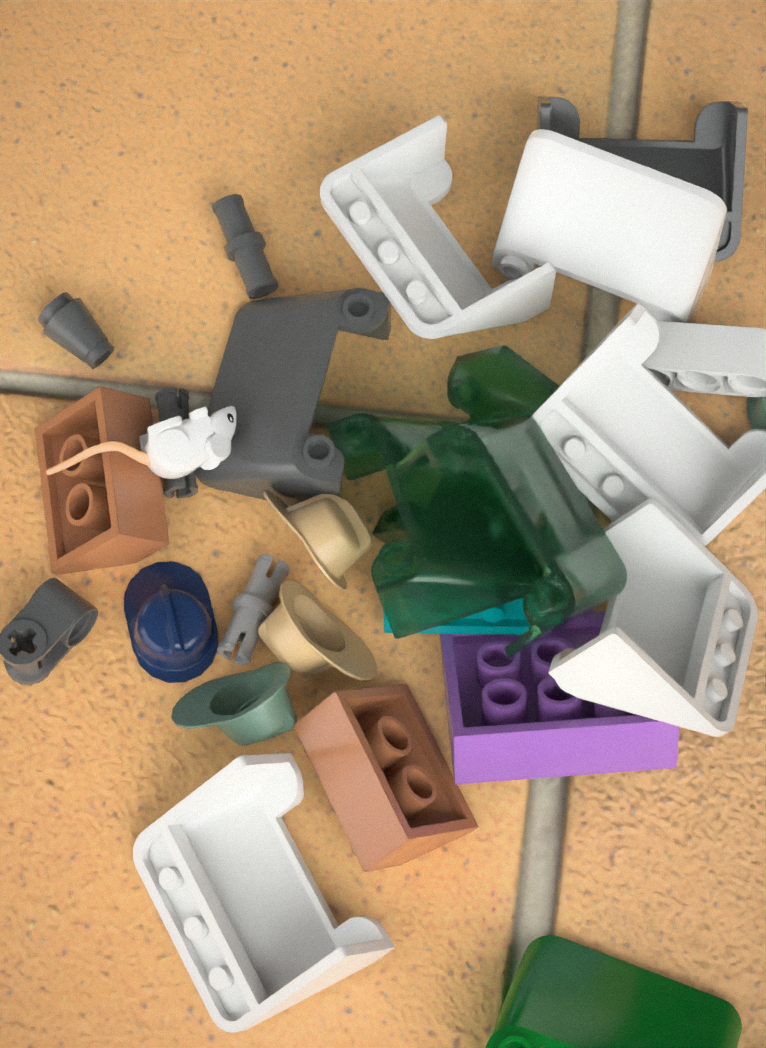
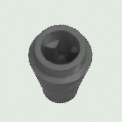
[38,292,114,369]

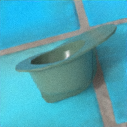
[171,662,297,746]

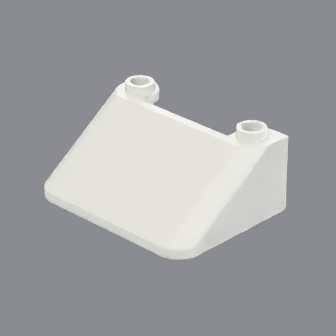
[320,115,556,339]
[492,129,727,323]
[528,302,766,546]
[548,498,758,737]
[133,753,395,1033]

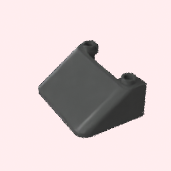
[537,96,748,262]
[195,288,391,506]

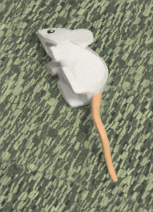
[46,406,237,479]

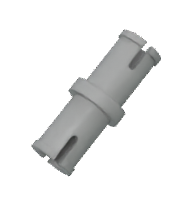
[217,554,290,665]

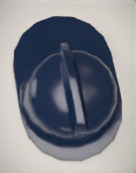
[124,562,218,683]

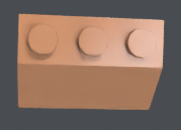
[35,386,170,575]
[293,684,479,872]

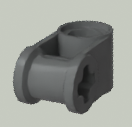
[0,578,98,685]

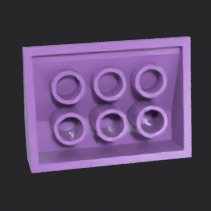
[440,611,679,785]

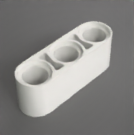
[642,321,766,397]

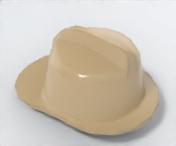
[263,489,373,590]
[258,579,377,681]

